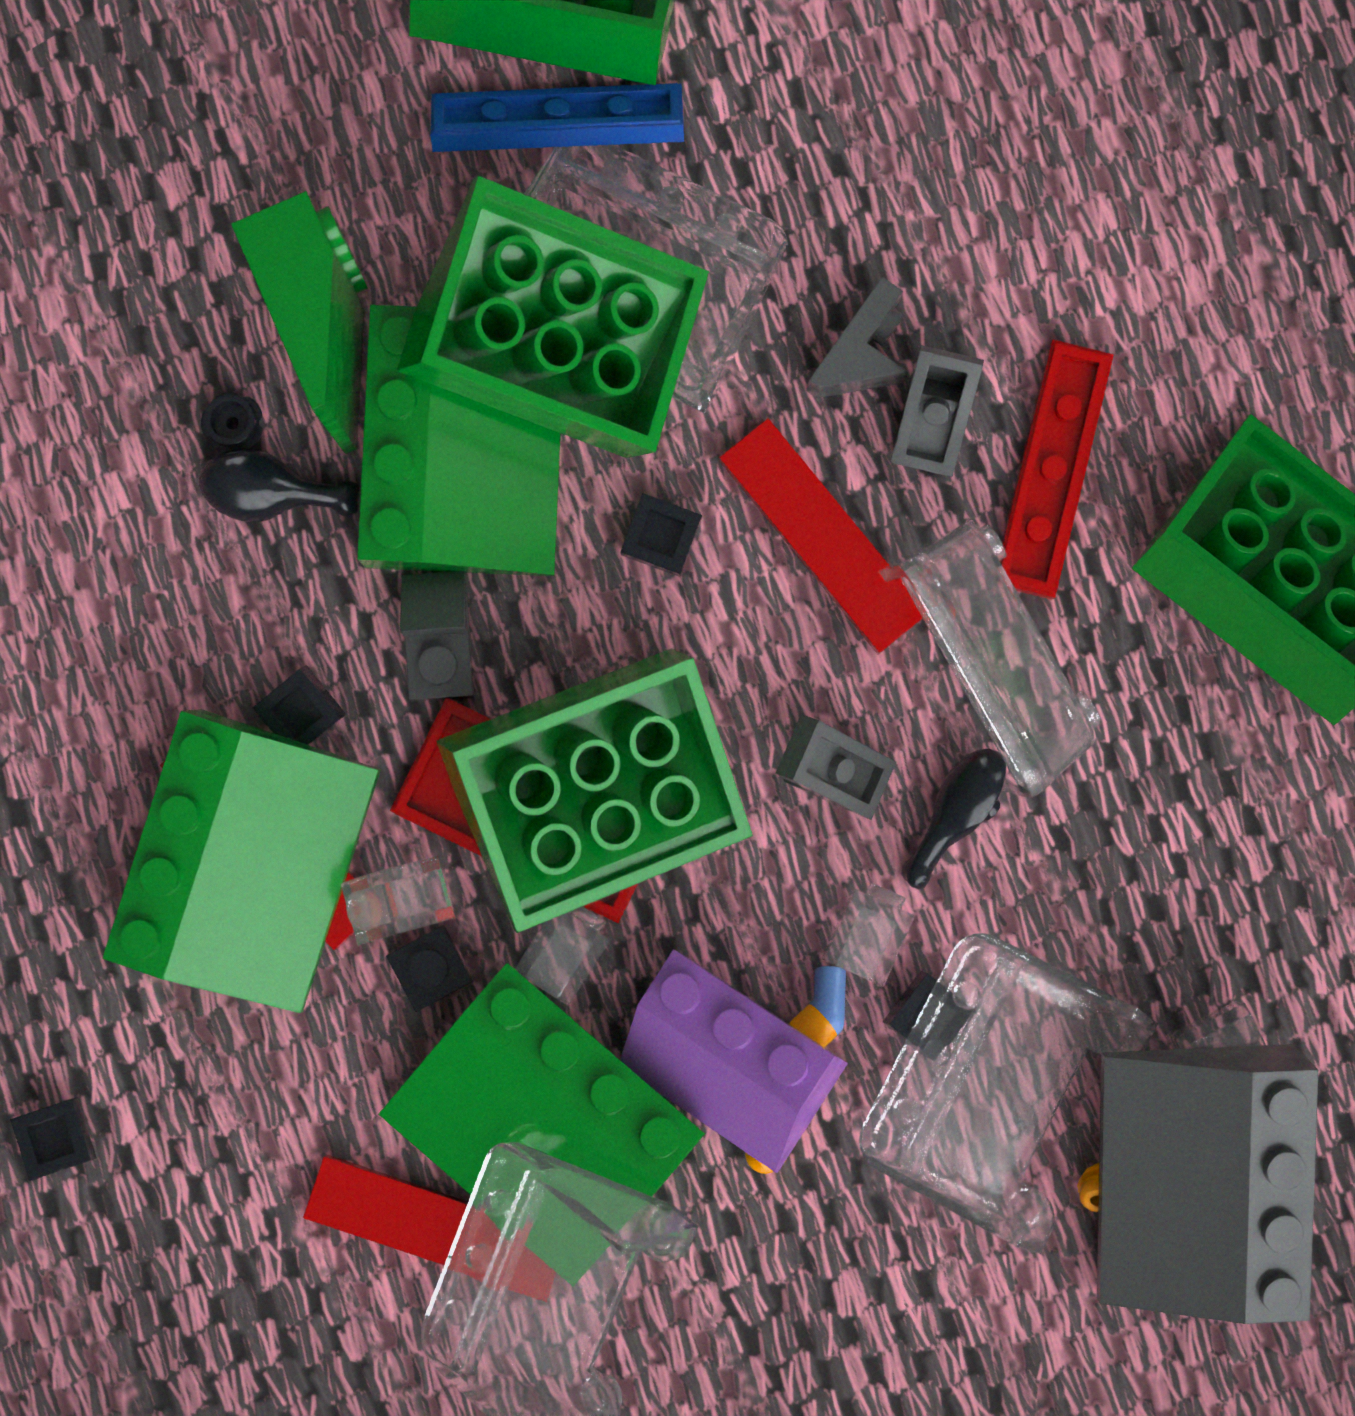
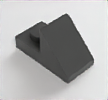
[806,277,908,398]
[891,345,984,477]
[400,571,474,702]
[775,714,896,820]

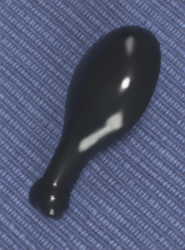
[199,449,360,522]
[901,749,1007,889]

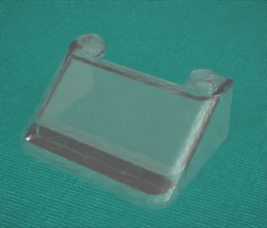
[524,145,788,413]
[878,519,1101,799]
[859,933,1158,1254]
[421,1142,699,1416]

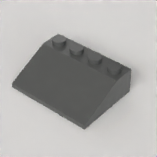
[1097,1044,1319,1324]

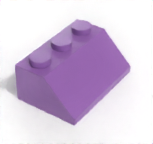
[620,949,848,1173]

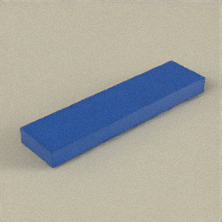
[430,83,684,152]

